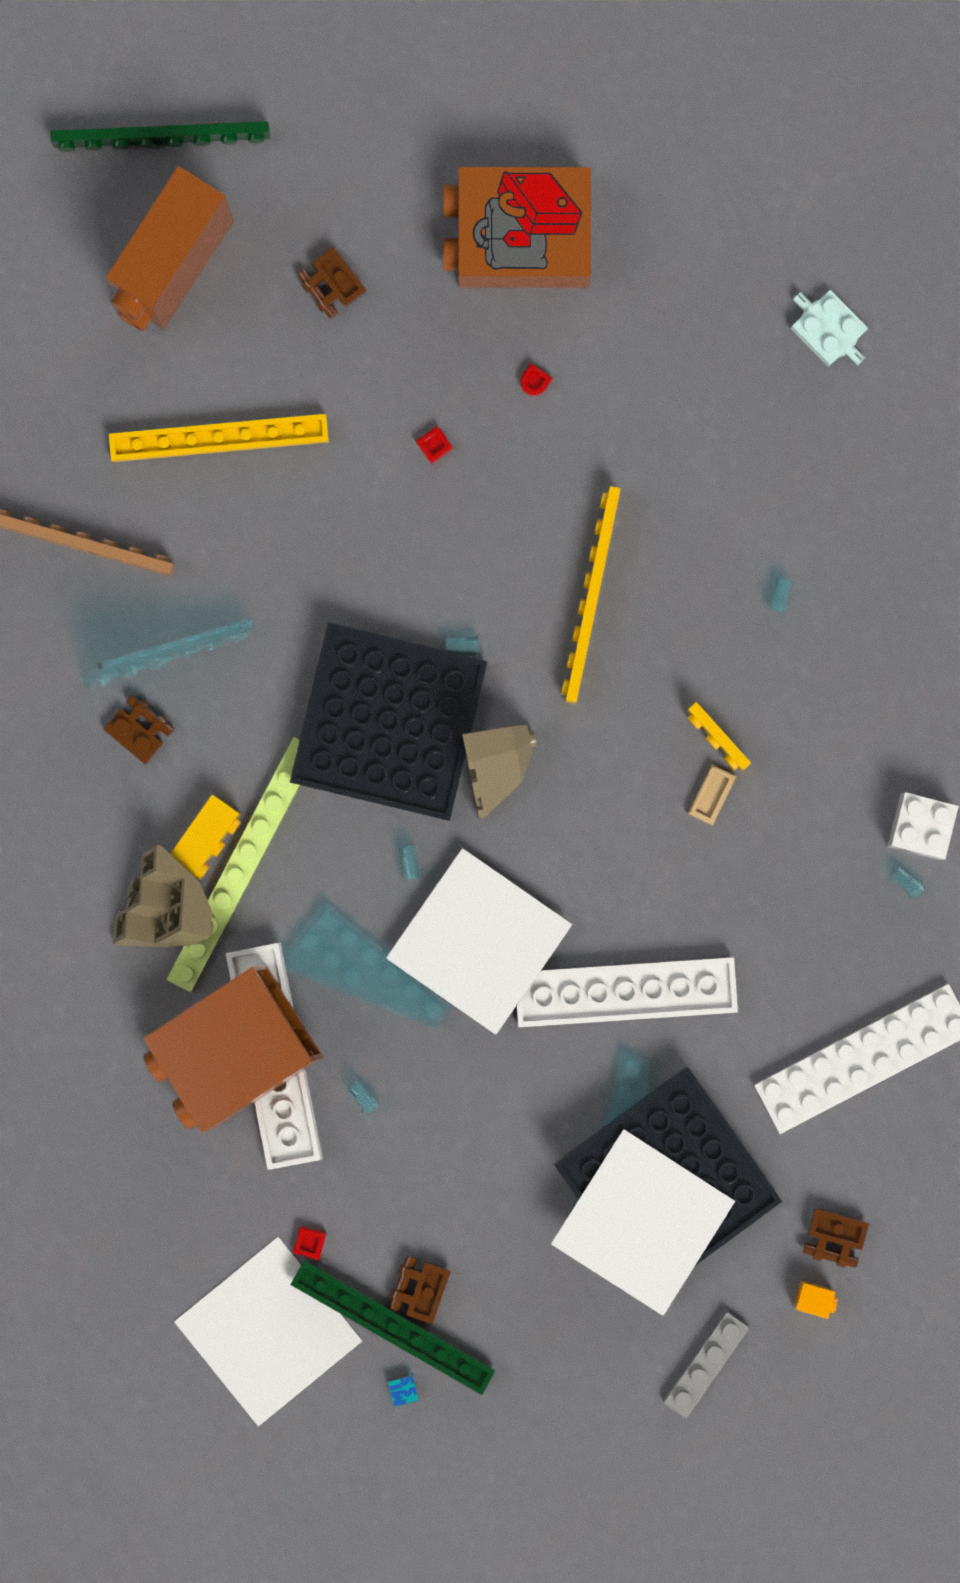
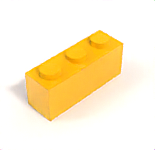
[171,795,241,880]

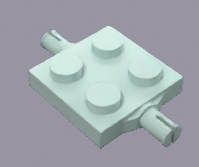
[791,290,868,367]

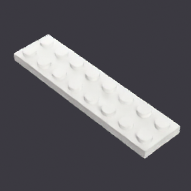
[226,942,323,1170]
[517,957,738,1027]
[754,984,960,1134]

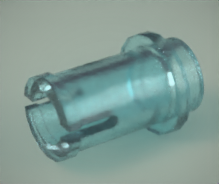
[768,577,793,613]
[445,634,479,653]
[398,845,422,881]
[890,866,926,900]
[346,1080,380,1116]

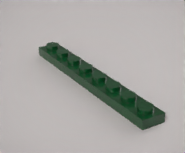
[50,121,271,152]
[290,1261,495,1395]

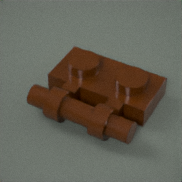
[297,247,367,319]
[103,694,175,765]
[803,1208,869,1268]
[388,1255,451,1324]

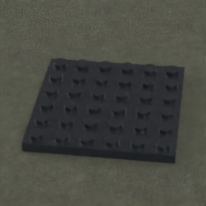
[289,622,488,821]
[553,1067,782,1267]

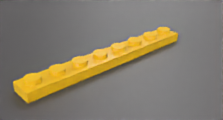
[109,414,329,462]
[561,486,621,704]

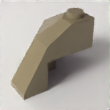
[462,725,537,820]
[113,845,213,948]

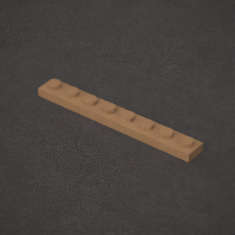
[0,509,175,577]

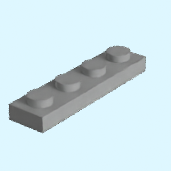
[663,1311,749,1419]

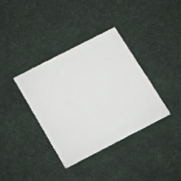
[386,848,572,1035]
[551,1129,735,1316]
[174,1237,362,1426]

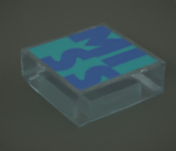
[387,1373,420,1408]

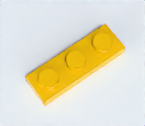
[687,702,751,771]

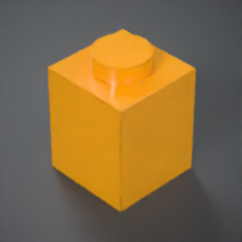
[793,1280,838,1319]

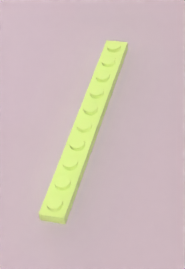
[167,737,300,992]

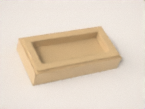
[688,765,737,826]

